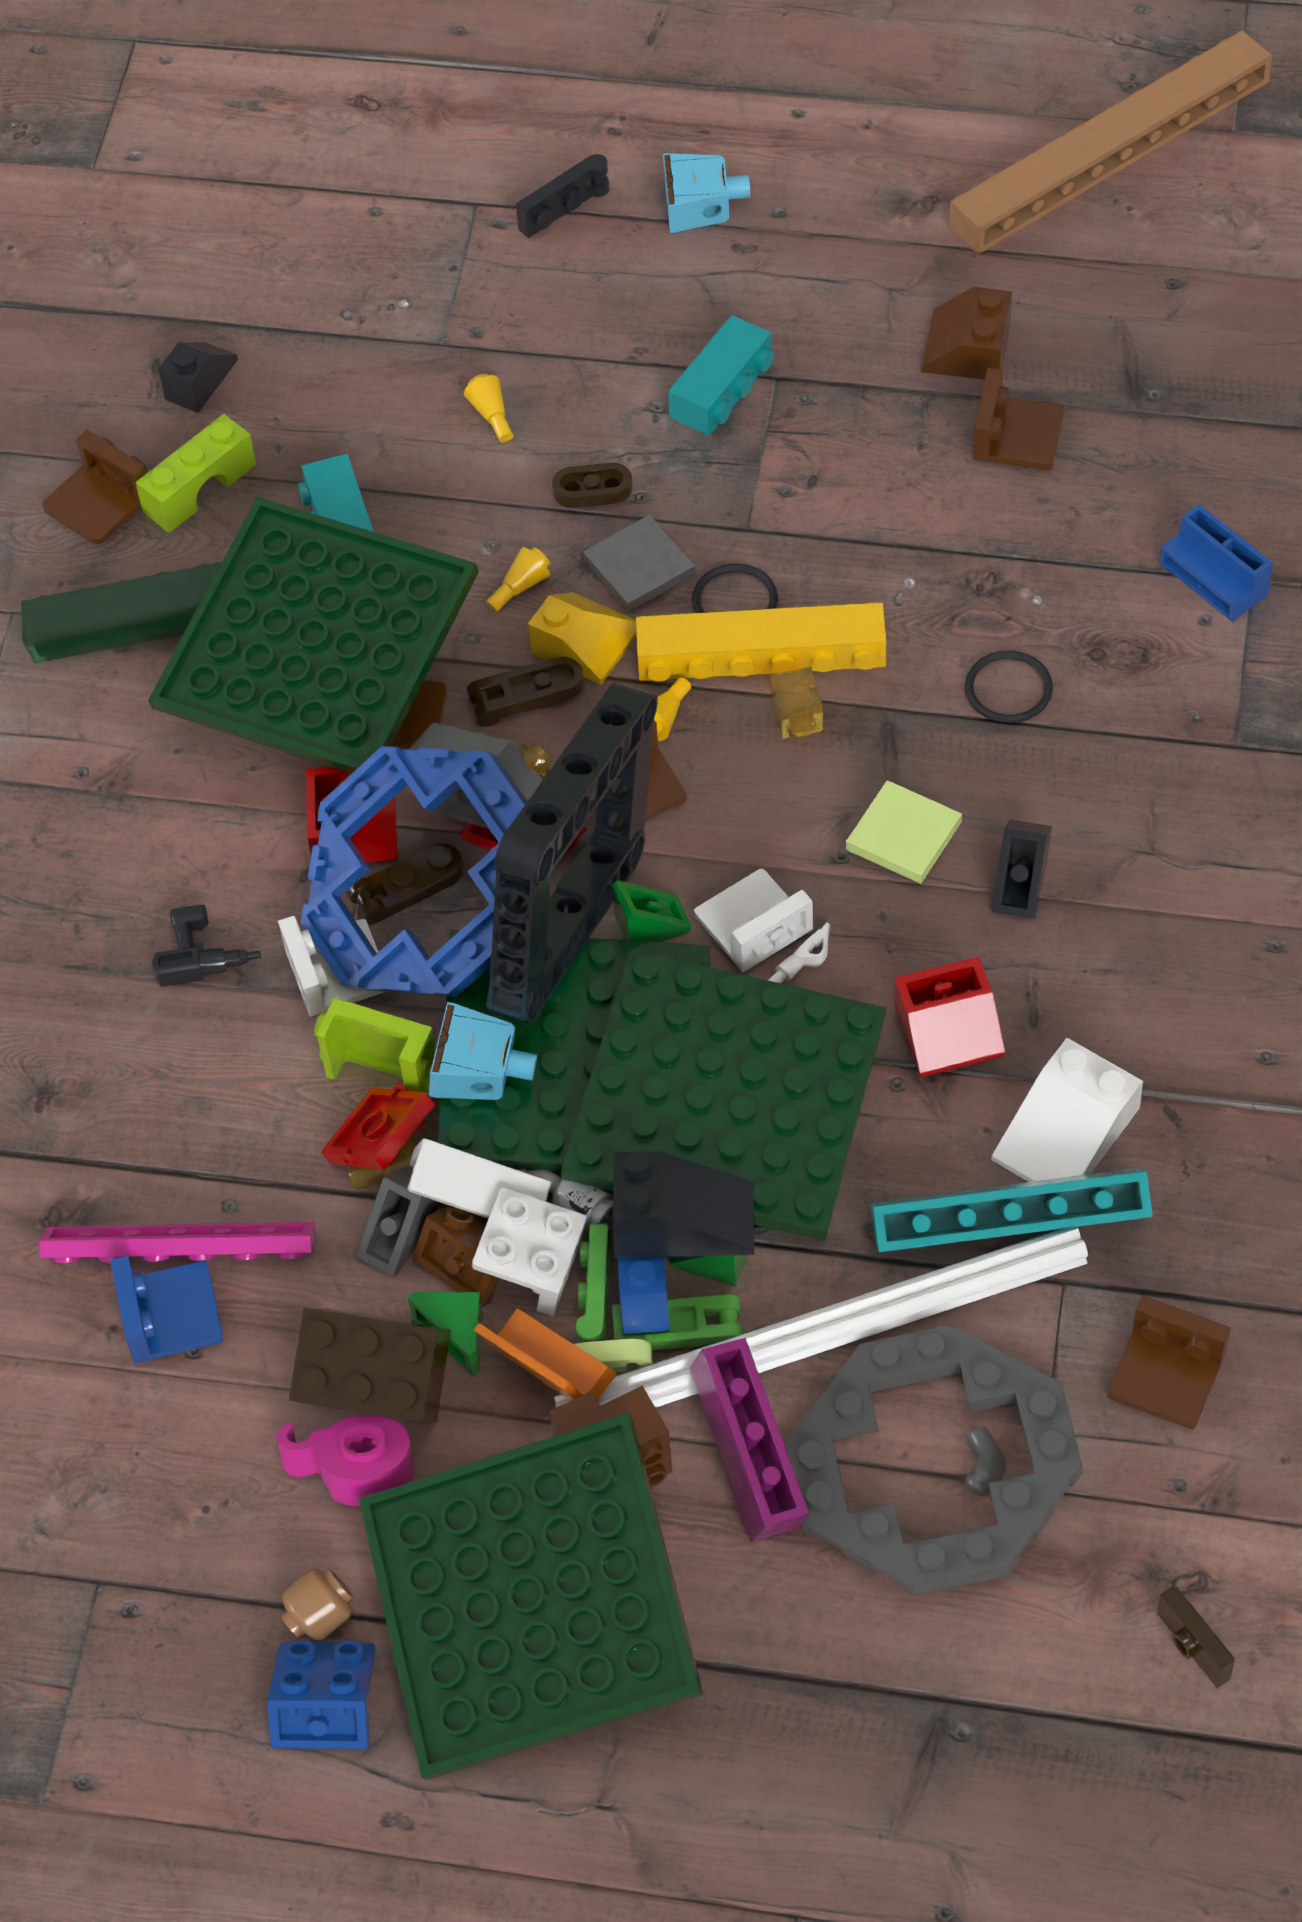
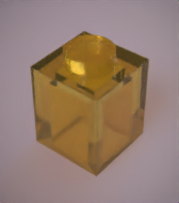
[771,667,823,739]

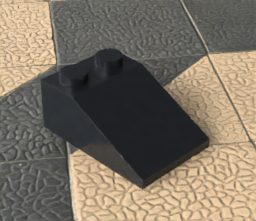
[613,1152,755,1258]

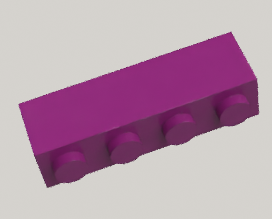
[689,1338,809,1543]

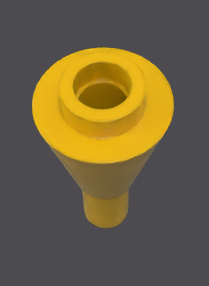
[464,374,514,443]
[485,547,551,613]
[654,678,691,741]

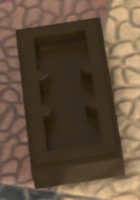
[1157,1585,1235,1688]

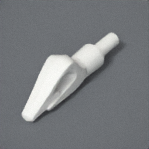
[768,922,830,983]

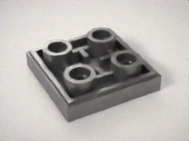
[583,514,696,612]

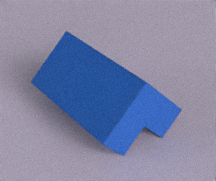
[1159,504,1273,622]

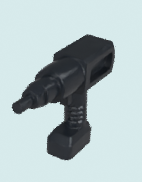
[152,905,262,987]

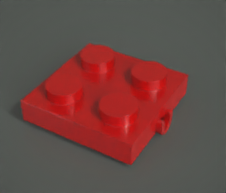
[321,1083,435,1171]

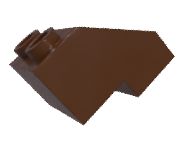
[549,1385,673,1487]

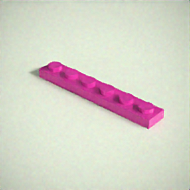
[39,1221,316,1263]

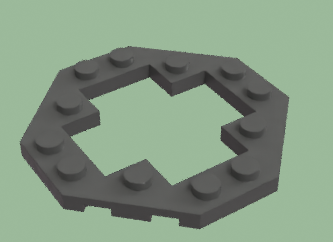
[785,1324,1083,1596]

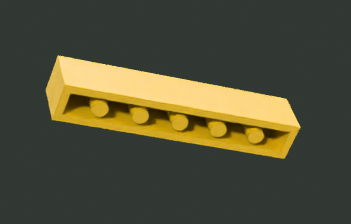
[636,603,886,682]

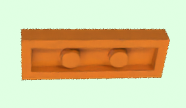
[473,1308,617,1401]

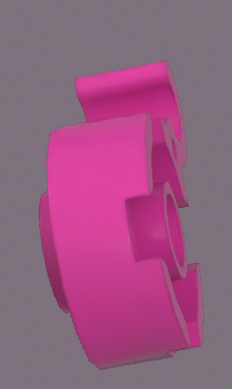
[276,1414,415,1507]

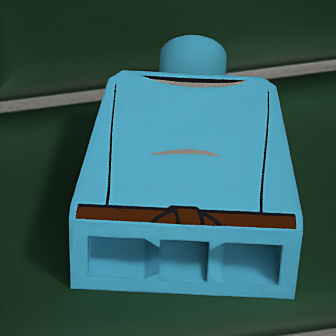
[663,153,750,233]
[429,1002,537,1100]

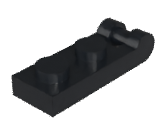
[516,154,610,238]

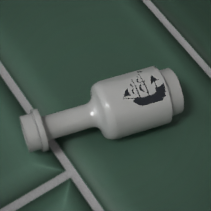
[518,1169,613,1233]

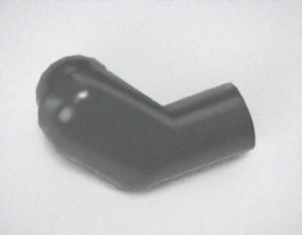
[966,1427,1006,1496]

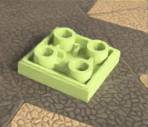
[846,780,962,884]

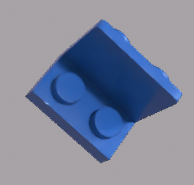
[110,1255,224,1364]
[267,1640,376,1749]

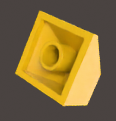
[528,592,637,685]

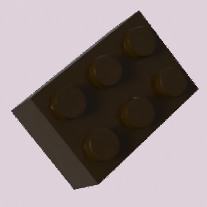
[289,1308,451,1423]

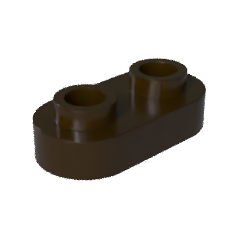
[552,463,632,508]

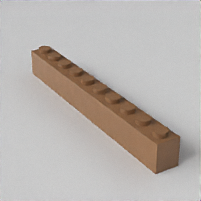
[949,30,1272,255]

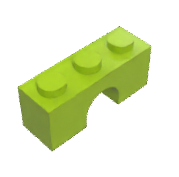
[135,414,257,533]

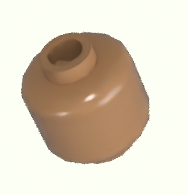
[281,1569,354,1641]

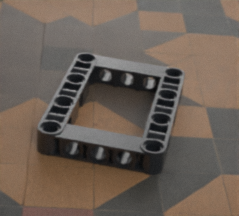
[486,682,658,1024]

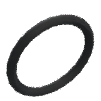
[692,563,778,613]
[965,651,1053,723]

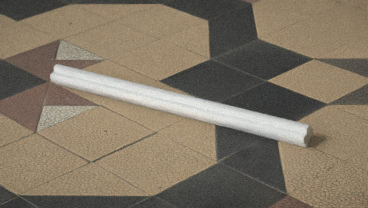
[554,1227,1088,1408]

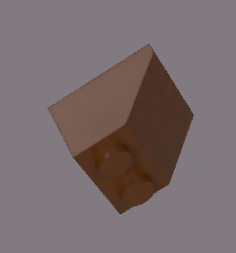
[922,287,1012,380]

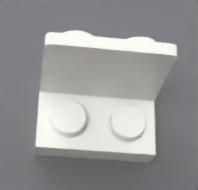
[694,869,813,973]
[278,916,384,1017]
[472,1188,587,1317]

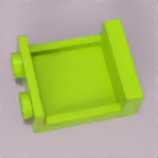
[314,998,436,1096]

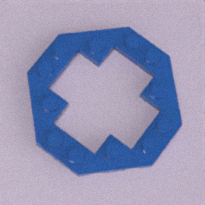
[300,746,527,997]

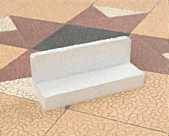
[408,1138,551,1219]

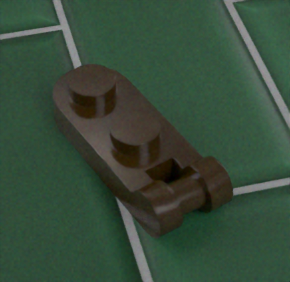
[467,657,584,727]
[346,844,463,925]

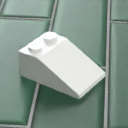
[991,1038,1143,1182]

